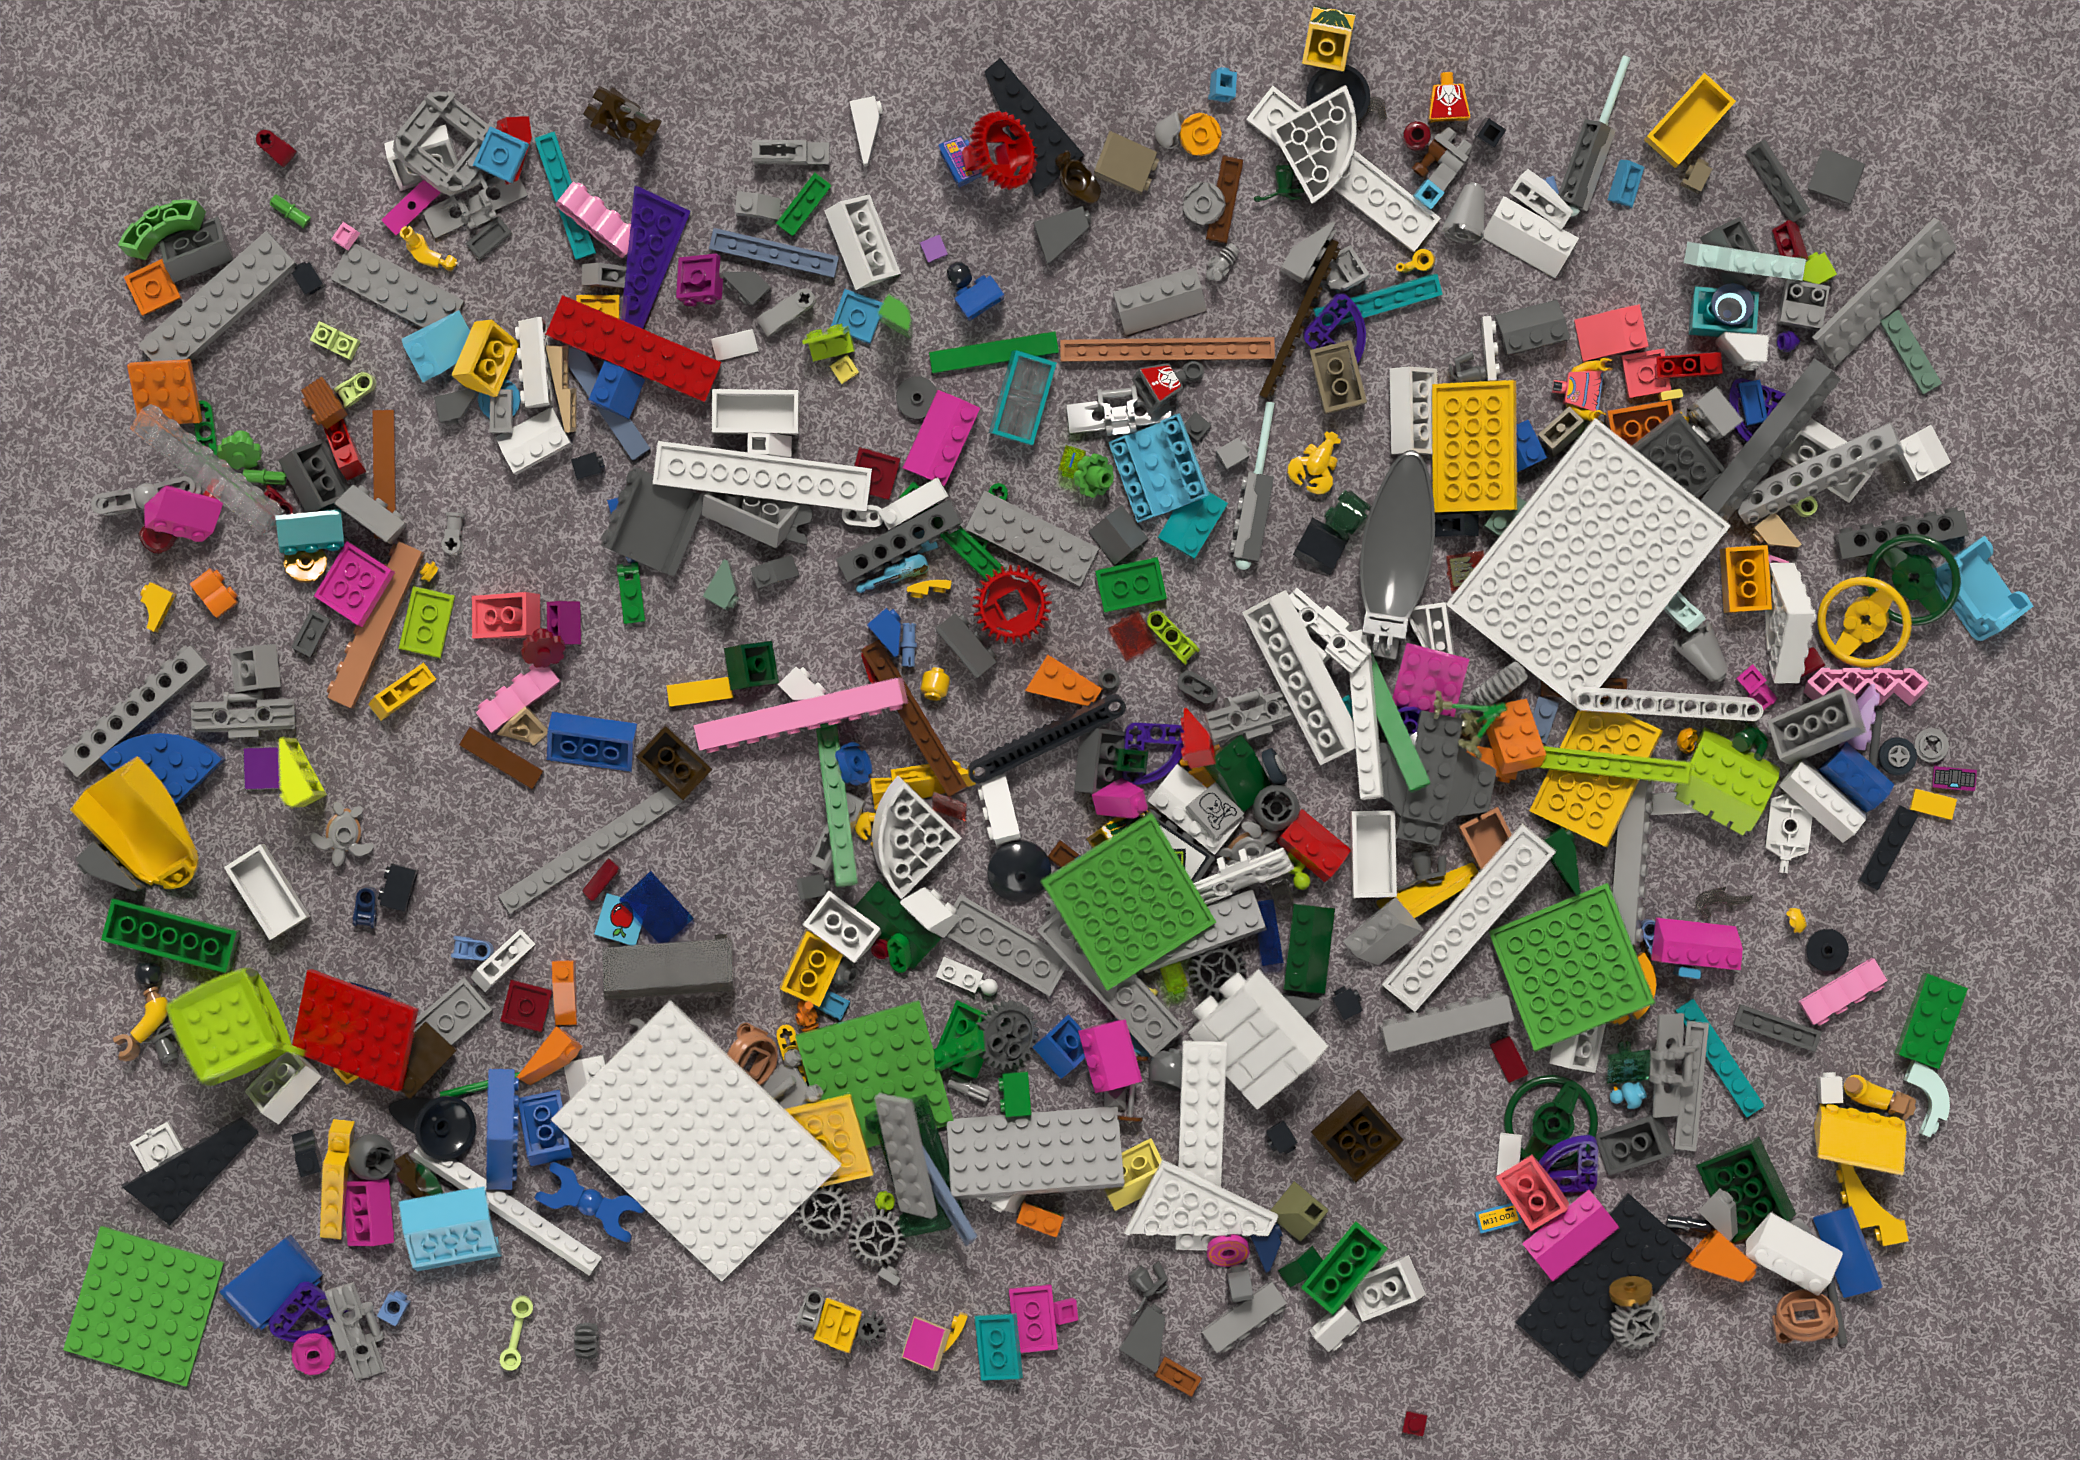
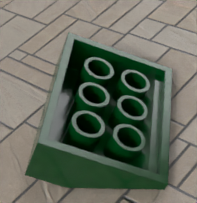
[1696,1136,1796,1243]

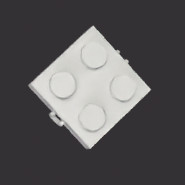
[130,1121,184,1172]

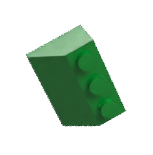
[937,1000,988,1079]

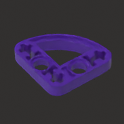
[1303,293,1366,364]
[1728,378,1786,443]
[1122,722,1184,785]
[1539,1135,1598,1192]
[268,1282,349,1343]

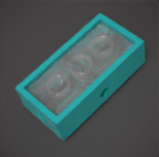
[988,350,1057,445]

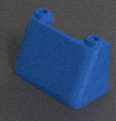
[219,1235,323,1330]

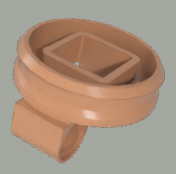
[727,1023,778,1085]
[1772,1289,1839,1344]

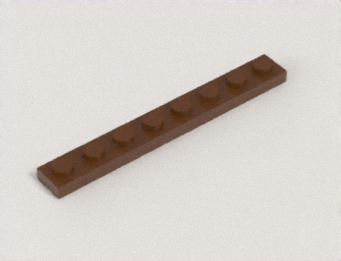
[861,639,967,798]

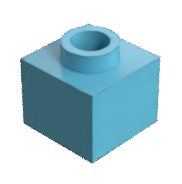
[1413,179,1445,210]

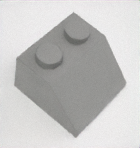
[230,644,281,692]

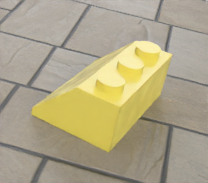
[1104,1138,1162,1211]

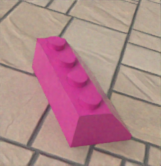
[902,390,980,486]
[1651,918,1743,970]
[1522,1190,1619,1282]

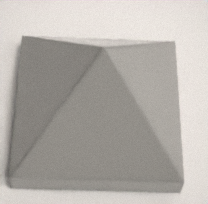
[1104,1088,1126,1110]

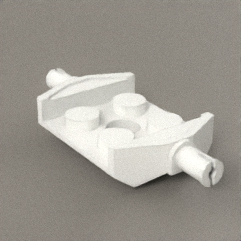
[1764,793,1813,873]

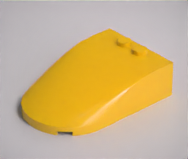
[70,756,199,889]

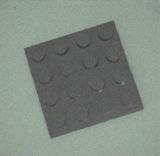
[1631,410,1725,498]

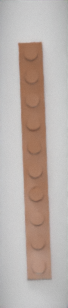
[1060,337,1275,362]

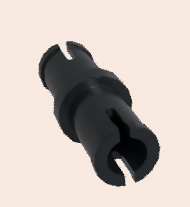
[1666,1215,1711,1234]

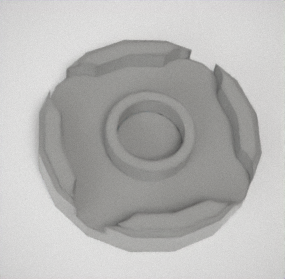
[1183,182,1226,225]

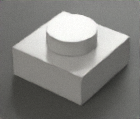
[878,1265,901,1286]

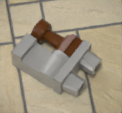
[1411,127,1472,191]

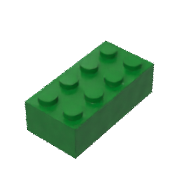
[1894,973,1968,1069]

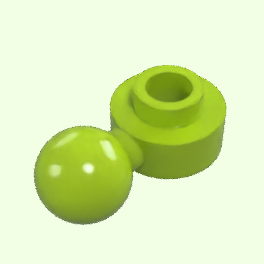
[1287,853,1310,890]

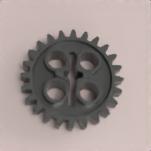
[976,1000,1039,1070]

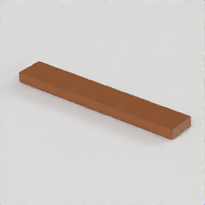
[372,410,396,539]

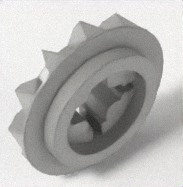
[1914,728,1949,762]

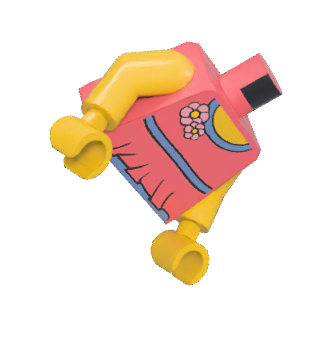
[1552,358,1612,424]

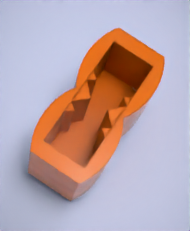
[190,568,238,618]

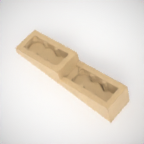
[546,345,577,432]

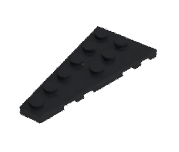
[984,58,1084,197]
[121,1116,258,1226]

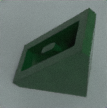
[1113,747,1149,773]
[1278,1245,1323,1288]

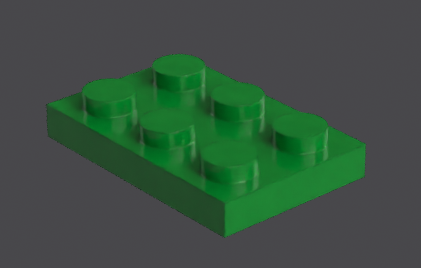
[1095,557,1167,613]

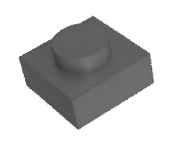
[1184,411,1211,442]

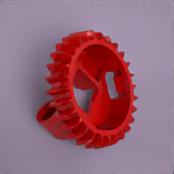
[962,111,1038,190]
[972,565,1052,644]

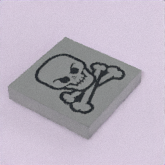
[1185,782,1244,840]

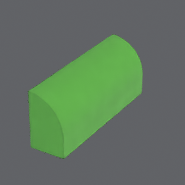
[878,294,913,339]

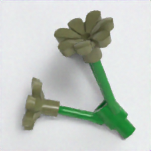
[1434,691,1507,759]

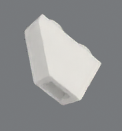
[747,433,792,458]
[778,667,826,700]

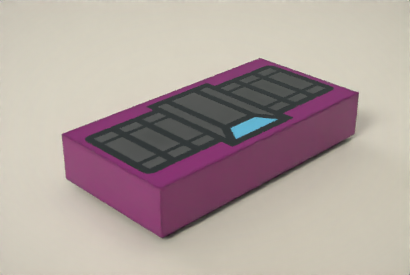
[1931,766,1977,791]

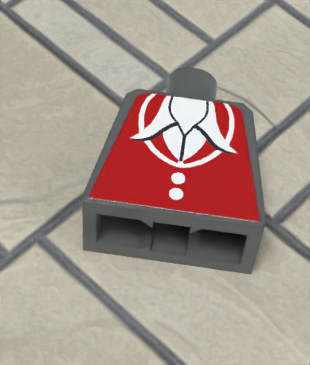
[1132,363,1187,413]

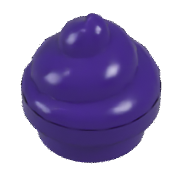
[1777,331,1800,352]

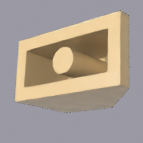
[1752,513,1802,548]

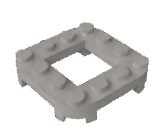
[393,91,495,196]

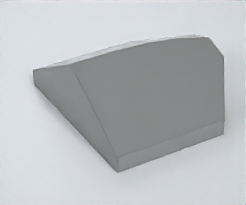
[1326,245,1370,291]

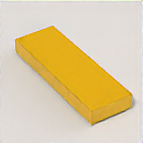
[666,677,733,707]

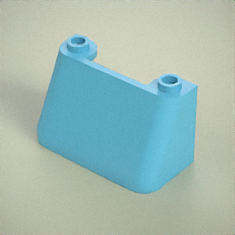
[1936,536,2033,641]

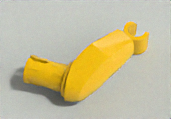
[400,226,457,271]

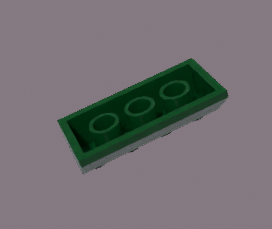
[853,881,941,970]
[1282,903,1335,994]

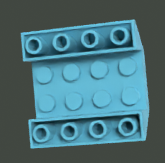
[1108,413,1209,523]
[399,1186,502,1271]

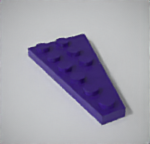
[621,185,691,329]

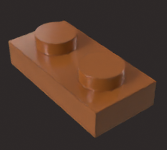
[1154,1356,1202,1397]

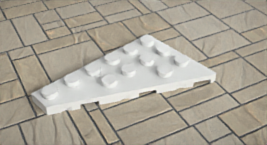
[1124,1160,1278,1236]

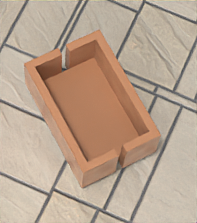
[1457,807,1512,871]

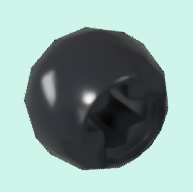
[947,261,972,289]
[134,963,162,984]

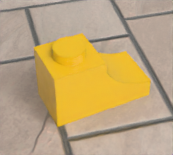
[140,582,177,632]

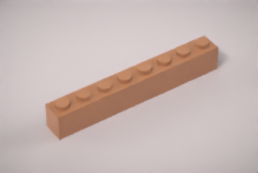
[327,541,424,709]

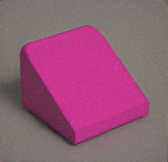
[1747,683,1777,711]

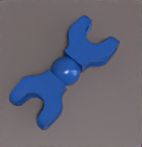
[534,1162,646,1243]

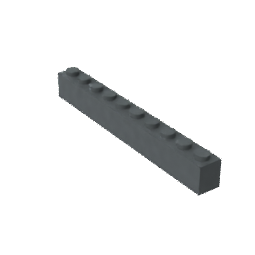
[1700,359,1841,522]

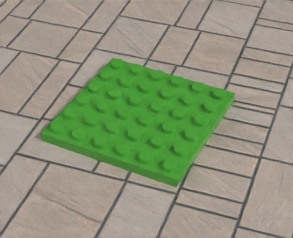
[1041,813,1216,991]
[1489,883,1656,1051]
[795,1000,954,1148]
[63,1226,225,1387]

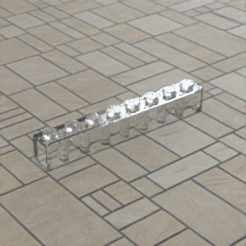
[130,404,285,535]

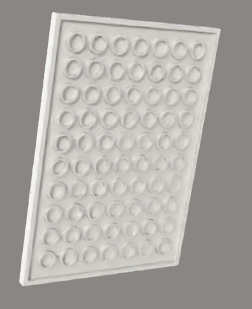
[1446,418,1731,711]
[551,1000,841,1281]

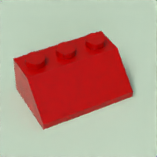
[1276,809,1351,882]

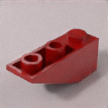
[496,116,532,185]
[1656,352,1723,378]
[322,419,366,481]
[1181,708,1215,769]

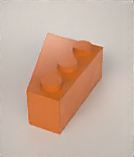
[1025,655,1102,706]

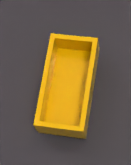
[1644,73,1736,168]

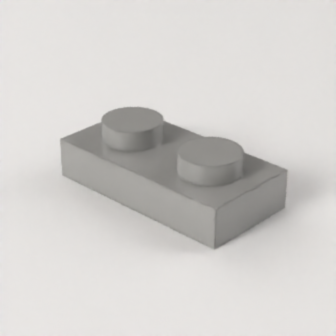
[489,389,513,433]

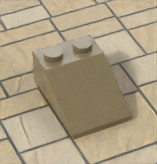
[1309,340,1367,415]

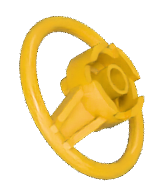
[1817,577,1912,668]

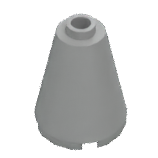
[1441,182,1485,245]
[1673,621,1728,682]

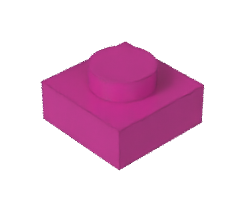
[1735,664,1767,695]
[1053,1298,1078,1325]

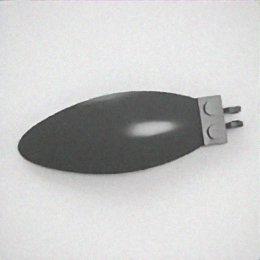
[1360,450,1435,655]

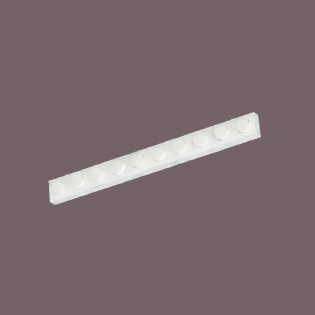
[411,1146,602,1276]

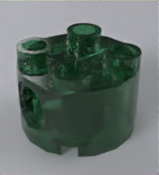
[1324,490,1372,540]

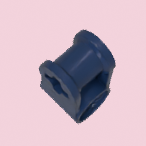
[352,887,378,929]

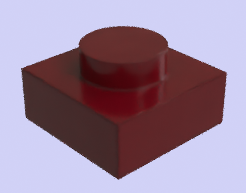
[1402,1410,1427,1437]

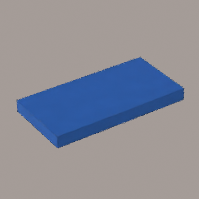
[1813,1206,1883,1298]

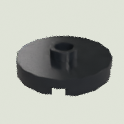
[1805,929,1849,971]

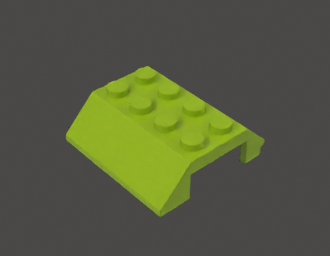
[1673,727,1780,836]

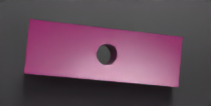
[381,179,441,235]

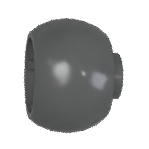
[1253,785,1300,831]
[1148,1048,1183,1092]
[348,1134,396,1181]

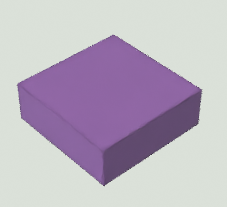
[920,234,948,263]

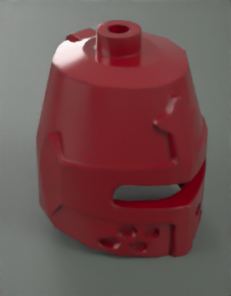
[138,525,178,554]

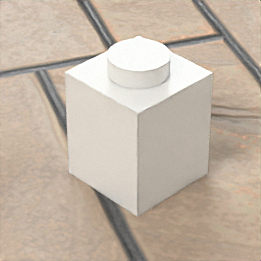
[1817,1072,1843,1104]

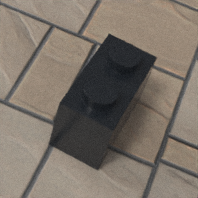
[378,863,419,912]

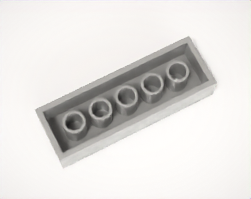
[1379,991,1514,1052]

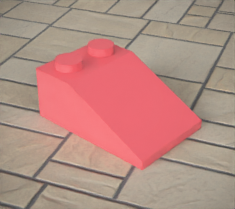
[1574,304,1648,362]
[472,592,540,639]
[1496,1155,1569,1231]

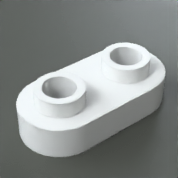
[842,505,884,528]

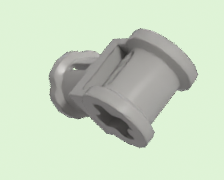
[441,512,465,556]

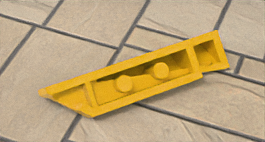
[870,760,976,806]
[1376,863,1479,918]

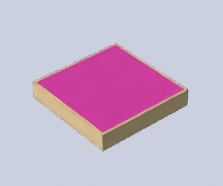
[902,1316,950,1371]

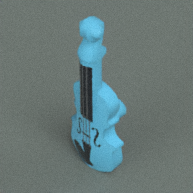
[856,554,929,593]

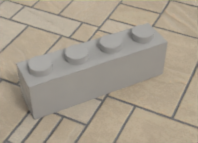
[1201,1280,1287,1353]

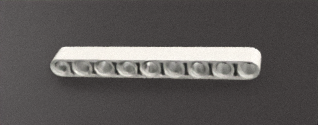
[1571,687,1763,721]

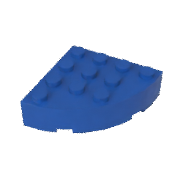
[100,733,226,807]
[486,1069,519,1190]

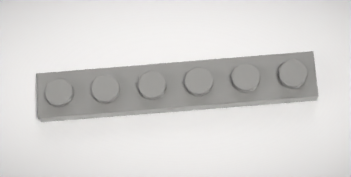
[1675,1021,1709,1151]

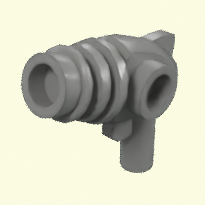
[1206,243,1240,281]

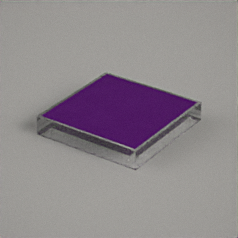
[242,746,281,790]

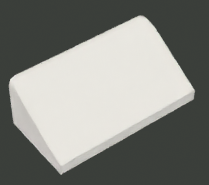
[711,329,758,361]

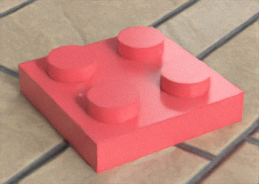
[1621,348,1671,399]

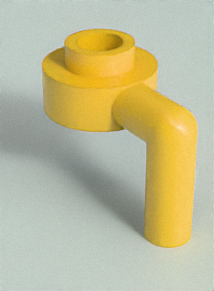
[1396,249,1435,273]

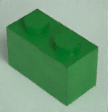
[998,1071,1031,1117]

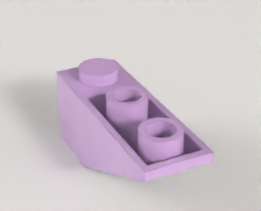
[1839,684,1879,750]

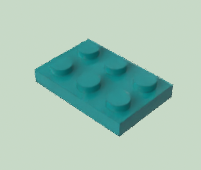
[974,1313,1023,1380]

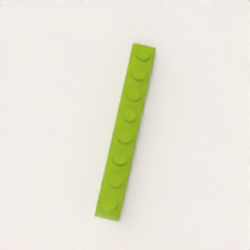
[1536,746,1693,785]

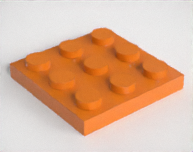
[127,359,202,426]

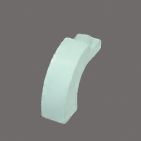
[1663,590,1706,633]
[1903,1060,1950,1137]

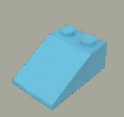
[402,310,470,382]

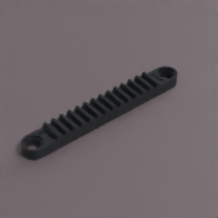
[967,694,1126,783]

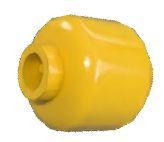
[920,667,950,701]

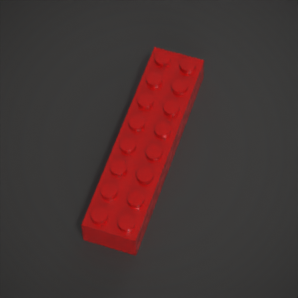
[545,295,722,403]

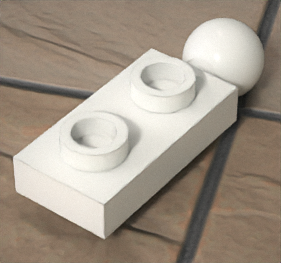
[936,957,998,996]

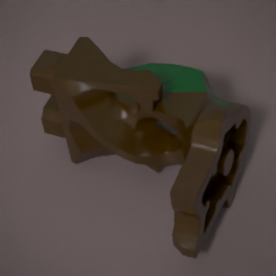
[583,86,662,157]
[394,1152,443,1198]

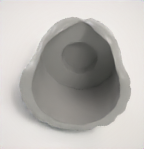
[1154,111,1186,149]

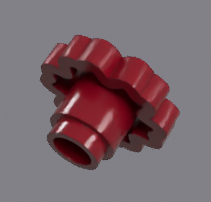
[521,628,565,668]

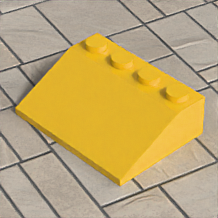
[1814,1103,1906,1175]

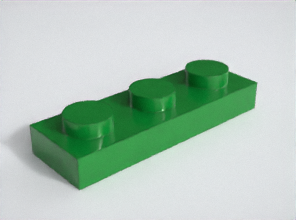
[776,173,832,237]
[934,1029,985,1071]

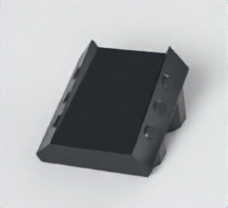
[1293,517,1349,575]

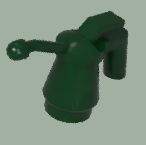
[1254,165,1306,202]
[1732,720,1769,761]

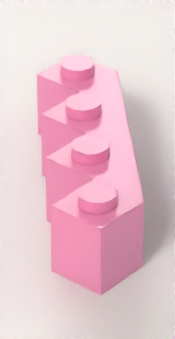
[1803,668,1929,706]

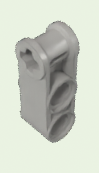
[756,289,815,337]

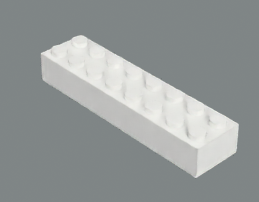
[1242,590,1356,765]

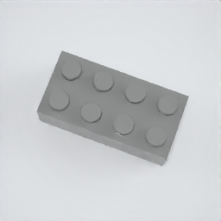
[1768,688,1866,765]

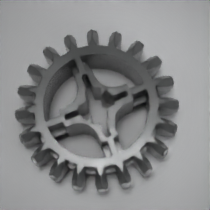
[1189,943,1247,999]

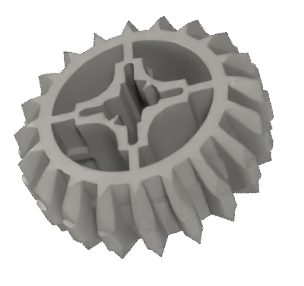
[1472,662,1528,706]
[794,1184,852,1240]
[848,1208,906,1267]
[1609,1296,1667,1350]

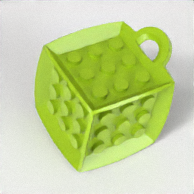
[167,967,306,1086]

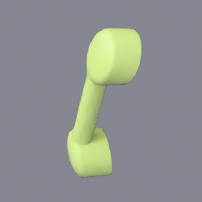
[500,1296,533,1371]

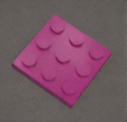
[314,541,395,627]
[1393,643,1469,717]

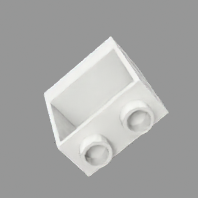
[1188,969,1328,1109]

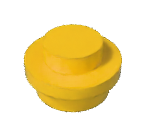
[419,561,438,582]

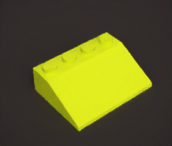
[279,737,327,807]

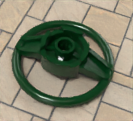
[1866,534,1961,626]
[1504,1075,1598,1169]

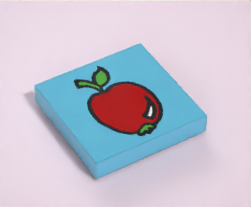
[594,893,648,946]

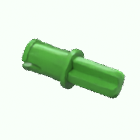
[269,195,311,228]
[243,468,287,486]

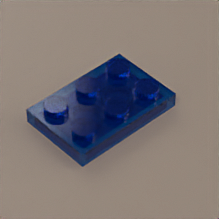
[619,871,694,947]

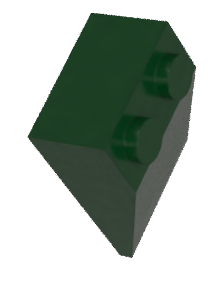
[1204,734,1271,812]
[1542,827,1581,896]

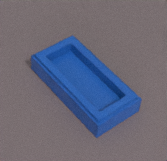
[1738,379,1767,426]

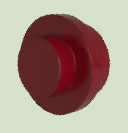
[871,939,889,959]

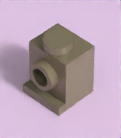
[1679,159,1712,194]

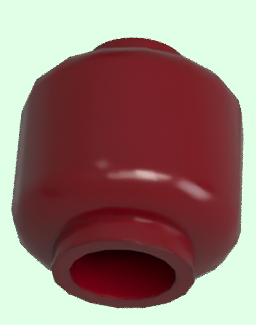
[1402,121,1431,151]

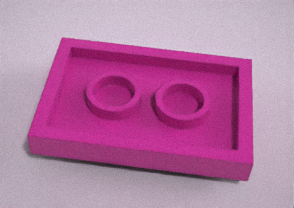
[1009,1284,1058,1353]

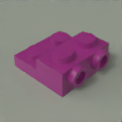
[676,253,723,307]

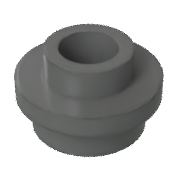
[1098,669,1120,691]

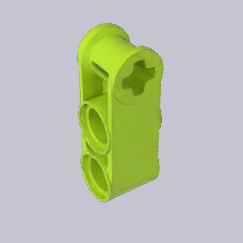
[1146,611,1201,665]

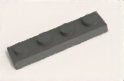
[1745,139,1811,222]
[1733,1004,1822,1052]

